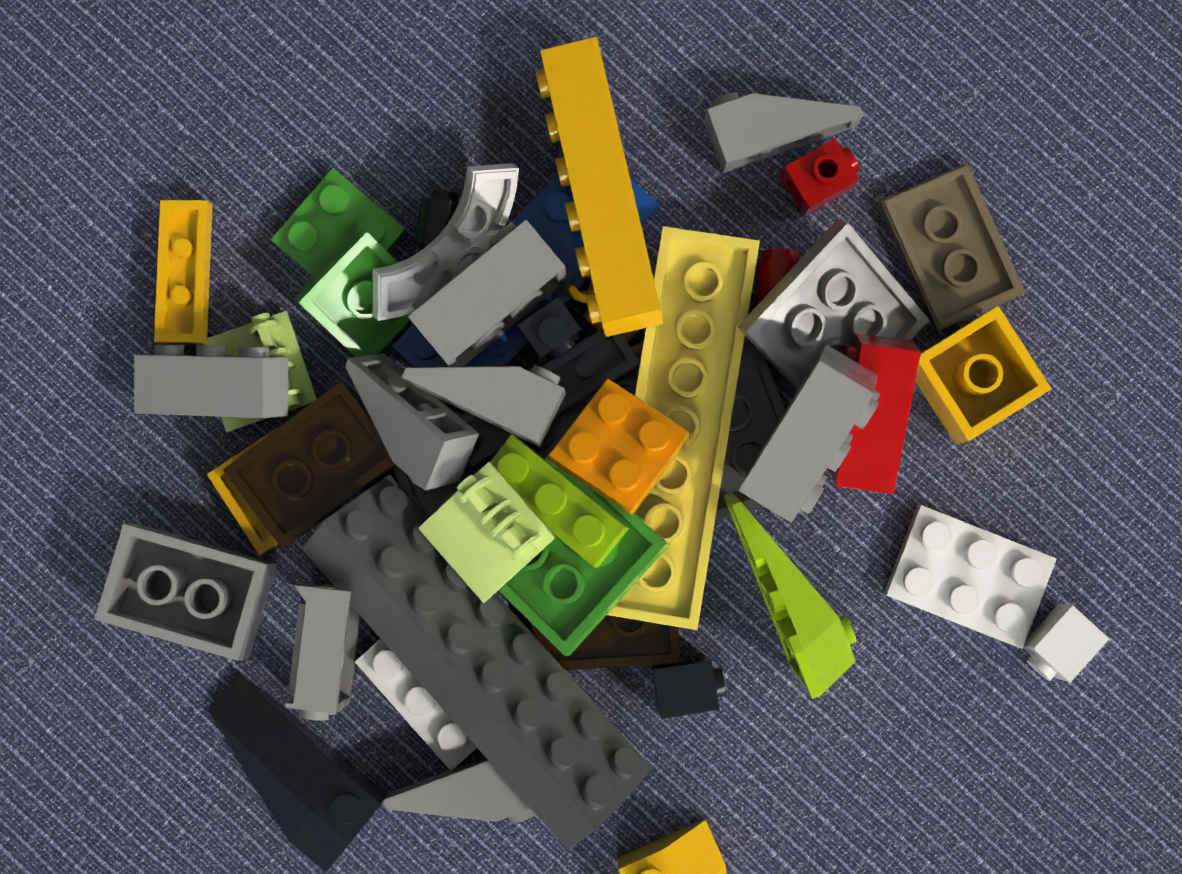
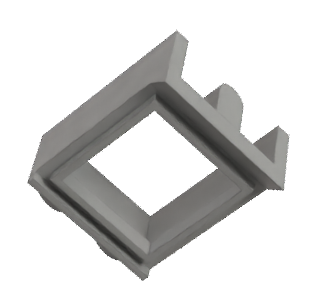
[285,582,361,721]

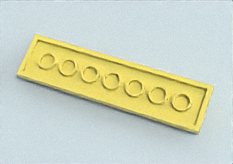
[607,226,760,630]

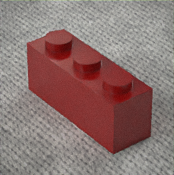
[827,334,921,494]

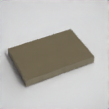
[877,163,1026,332]

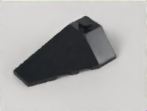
[208,672,388,872]

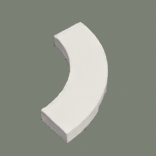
[373,163,519,321]

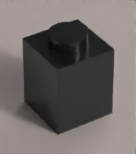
[651,657,726,719]

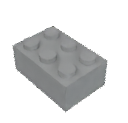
[408,220,567,367]
[739,344,880,523]
[94,524,278,661]

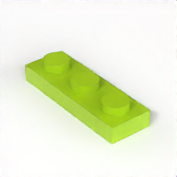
[490,434,629,568]

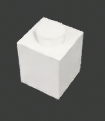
[1023,603,1109,682]

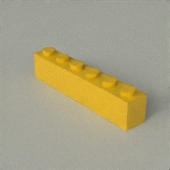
[535,36,664,337]

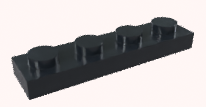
[459,329,640,468]

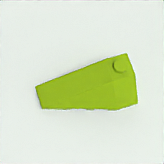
[723,492,857,699]

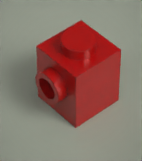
[780,138,860,217]

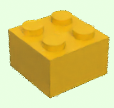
[916,306,1052,444]

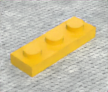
[154,200,213,346]

